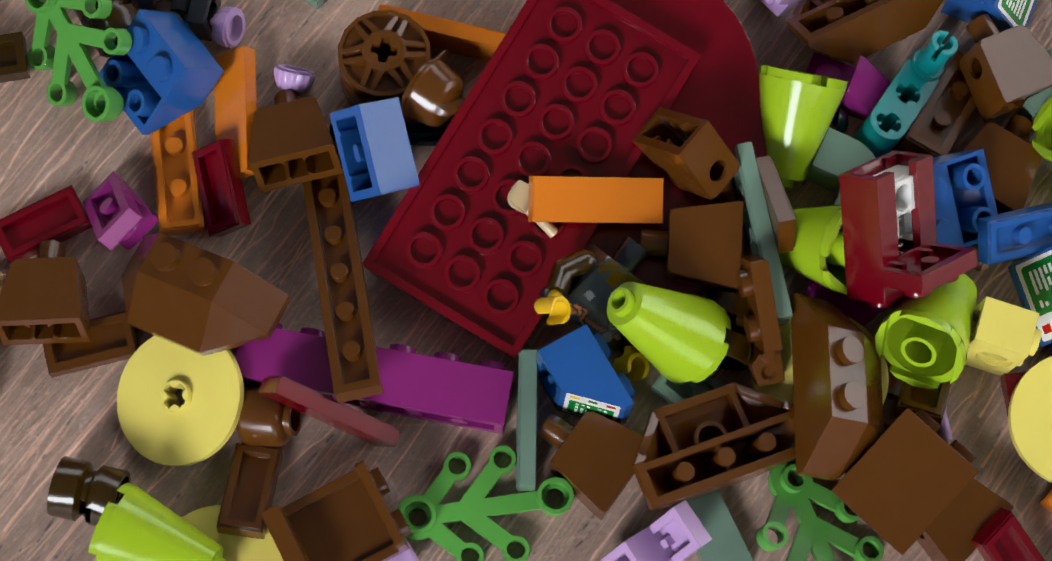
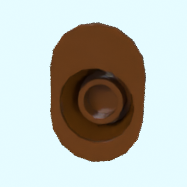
[400,49,465,127]

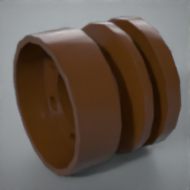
[338,10,431,107]

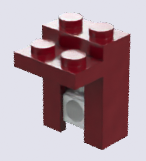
[839,150,977,308]

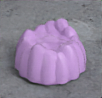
[209,6,246,49]
[274,64,316,94]

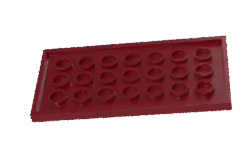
[363,0,702,360]

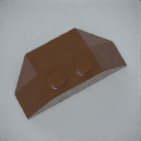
[786,0,943,64]
[121,232,292,356]
[790,293,884,481]
[632,382,796,511]

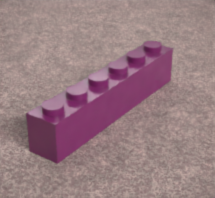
[235,323,514,434]

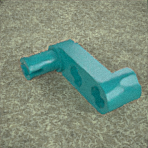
[854,30,958,158]

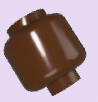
[235,387,302,447]

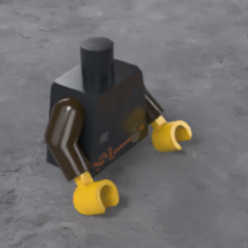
[534,236,649,381]

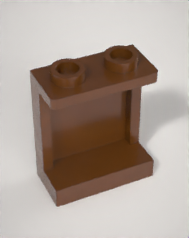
[830,407,979,555]
[261,460,412,561]

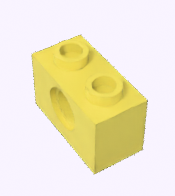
[965,296,1042,376]

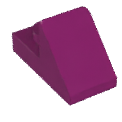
[806,52,890,121]
[83,171,158,250]

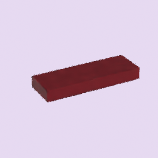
[258,376,401,447]

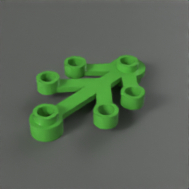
[25,0,132,122]
[396,445,574,561]
[756,459,884,561]

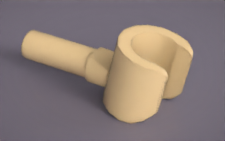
[507,180,559,238]

